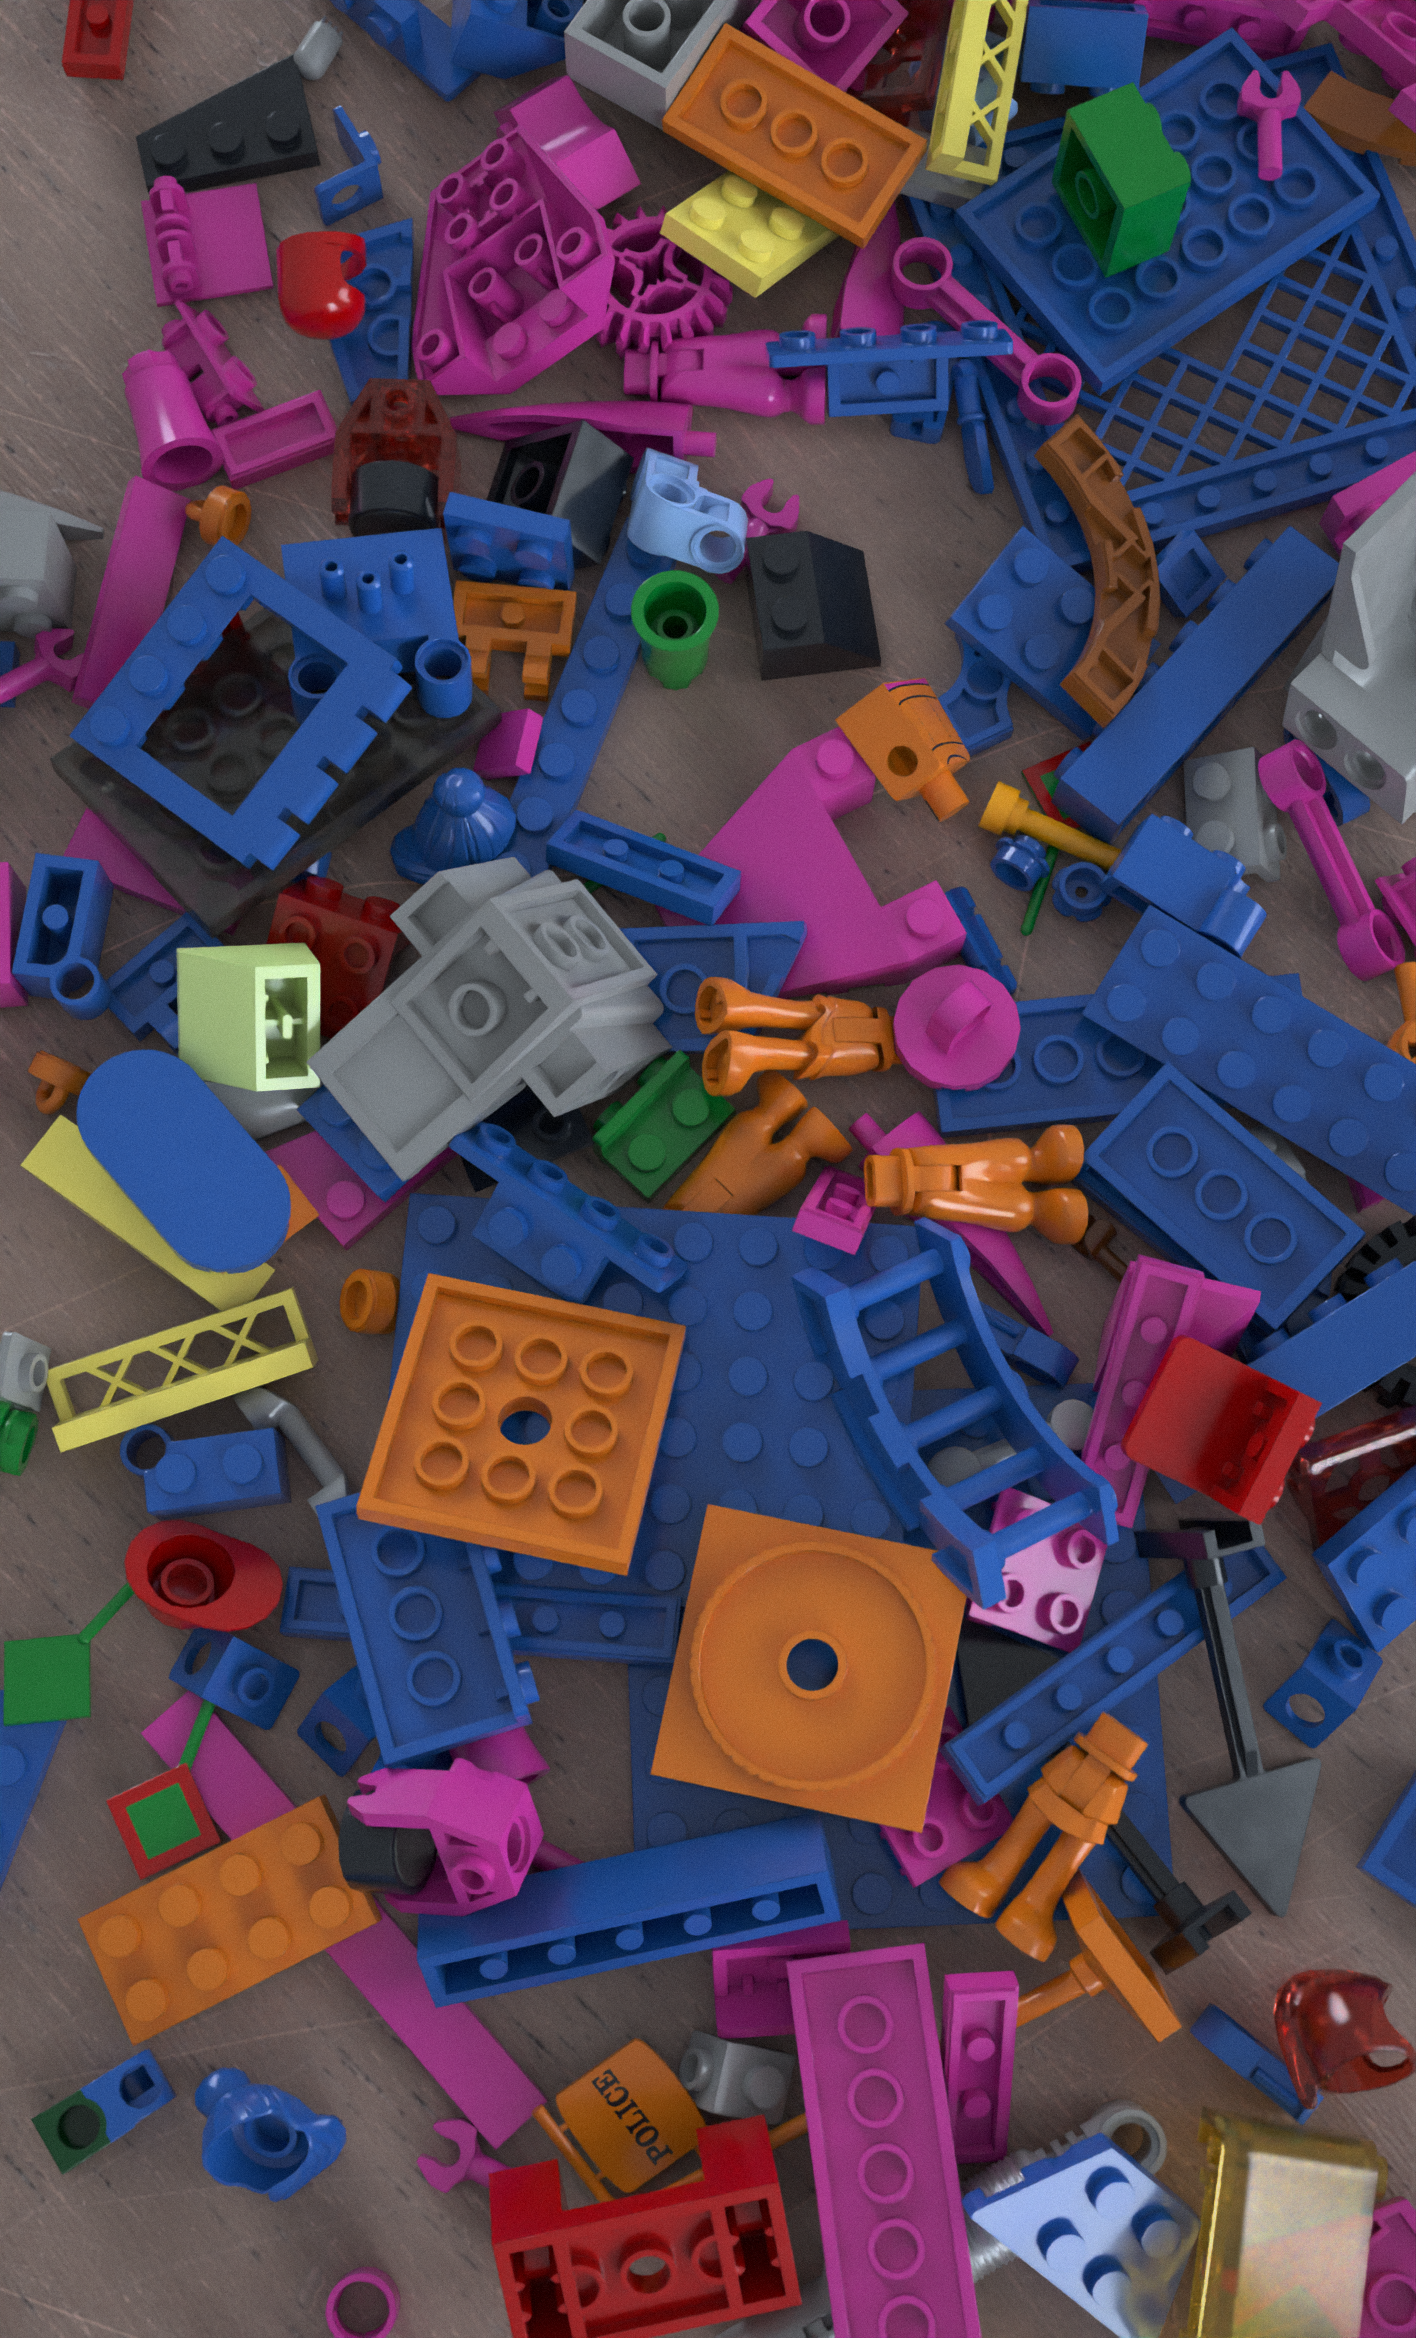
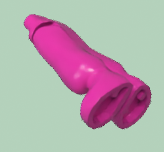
[624,314,827,425]

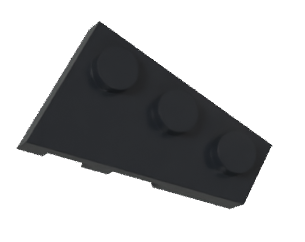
[136,54,321,193]

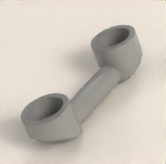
[232,1386,353,1516]
[927,1399,1094,1487]

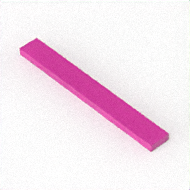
[141,1690,548,2150]

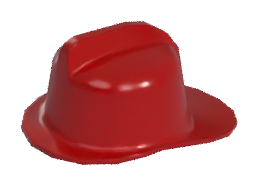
[124,1520,283,1632]

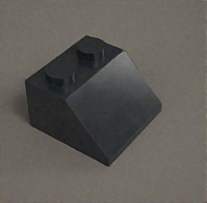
[486,420,634,570]
[745,531,881,681]

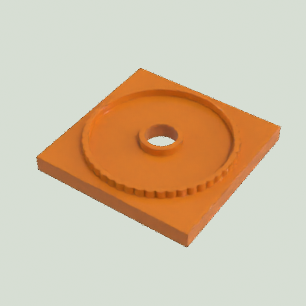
[356,1273,686,1576]
[650,1504,967,1833]

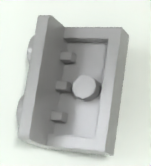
[1184,747,1287,882]

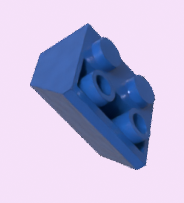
[450,0,583,79]
[1018,0,1149,97]

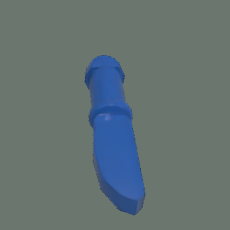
[950,359,994,494]

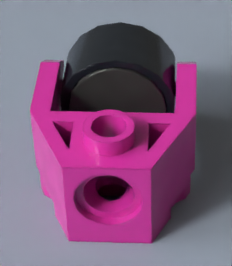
[339,1758,544,1916]

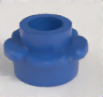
[990,835,1050,892]
[1052,862,1112,922]

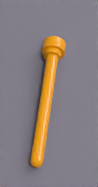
[978,781,1121,871]

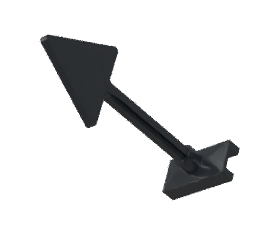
[1134,1518,1321,1917]
[956,1617,1252,1975]

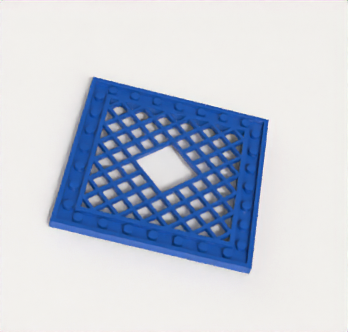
[901,42,1416,573]

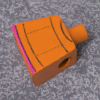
[835,677,970,822]

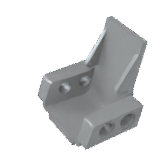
[1282,472,1416,825]
[306,857,672,1182]

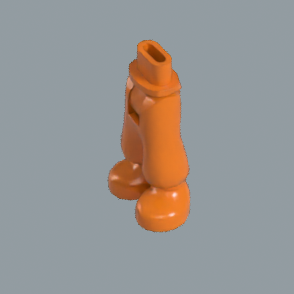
[663,1070,853,1216]
[864,1124,1089,1245]

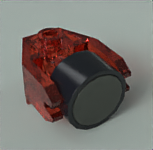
[331,378,461,537]

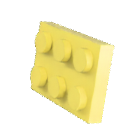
[660,171,839,298]

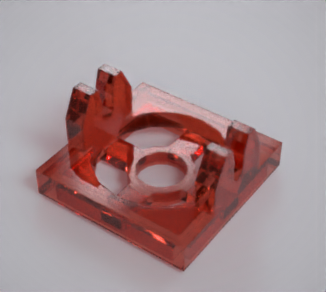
[845,0,952,127]
[1286,1405,1416,1551]

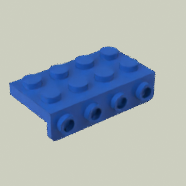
[315,1492,540,1768]

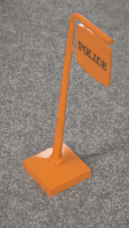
[531,1868,1182,2203]

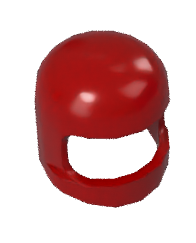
[276,231,367,340]

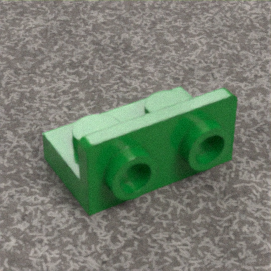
[592,1049,736,1204]

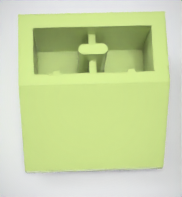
[176,943,320,1091]

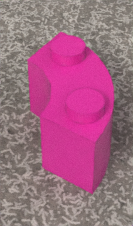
[493,75,641,210]

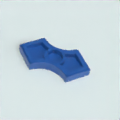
[937,633,1014,757]

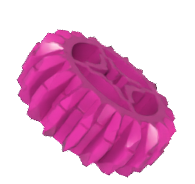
[596,204,733,360]

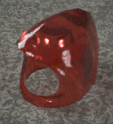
[1273,1969,1416,2110]

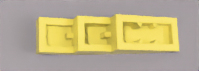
[20,1114,275,1322]

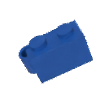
[1098,813,1267,959]
[12,853,114,1020]
[120,1424,292,1521]

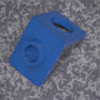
[314,105,384,226]
[1263,1619,1383,1748]
[169,1627,300,1730]
[297,1665,377,1777]

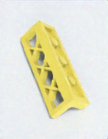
[925,0,1029,186]
[46,1287,319,1453]

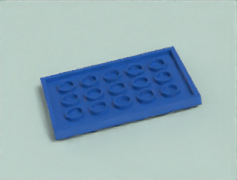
[953,27,1381,396]

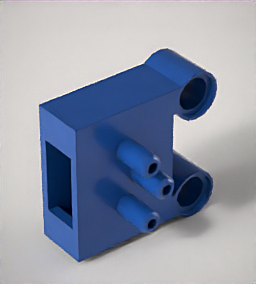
[281,528,473,725]

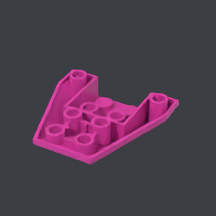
[411,125,615,395]

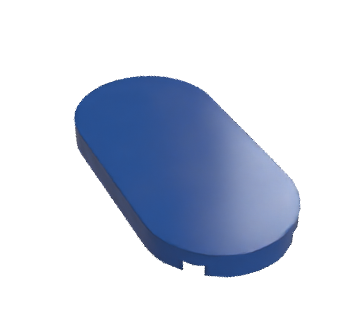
[76,1049,291,1274]

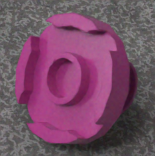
[892,964,1021,1091]

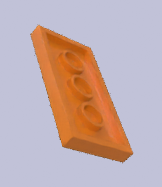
[662,23,927,249]
[77,1794,383,2046]

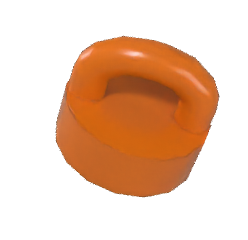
[185,485,252,546]
[27,1050,92,1115]
[339,1268,400,1335]

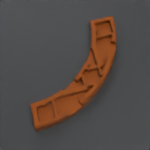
[1304,71,1416,167]
[1034,414,1160,728]

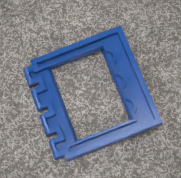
[69,536,412,871]

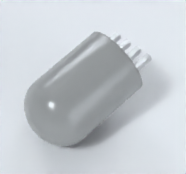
[294,16,343,80]

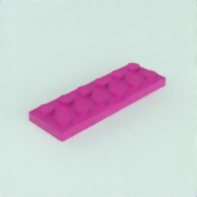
[786,1943,982,2338]

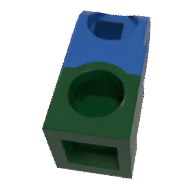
[31,2048,177,2175]

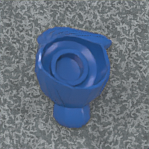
[390,768,516,885]
[195,2067,347,2203]

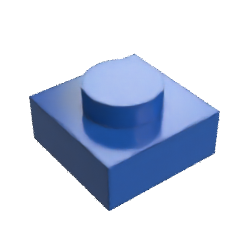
[1156,530,1227,618]

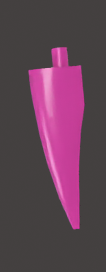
[829,201,904,338]
[450,401,717,474]
[848,1111,1054,1337]

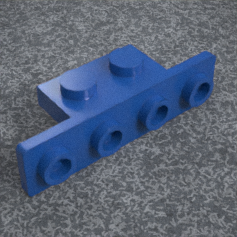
[330,0,482,102]
[766,320,1013,417]
[449,1121,688,1304]

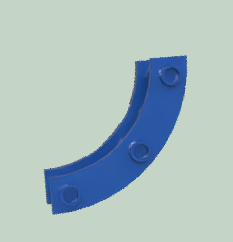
[791,1217,1119,1610]

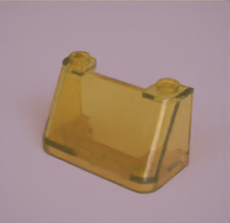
[1179,2105,1388,2338]

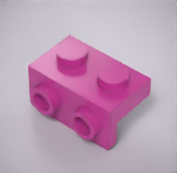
[712,1920,851,2039]

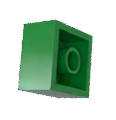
[1051,82,1191,278]

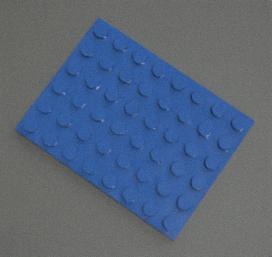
[387,1193,921,1608]

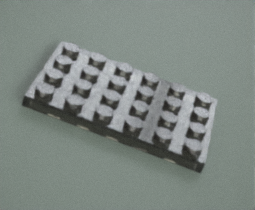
[50,608,502,939]

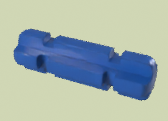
[944,886,1017,996]

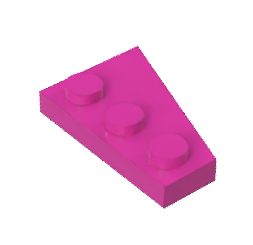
[265,1130,458,1251]

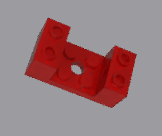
[489,2114,802,2338]

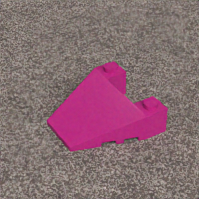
[655,726,967,1000]

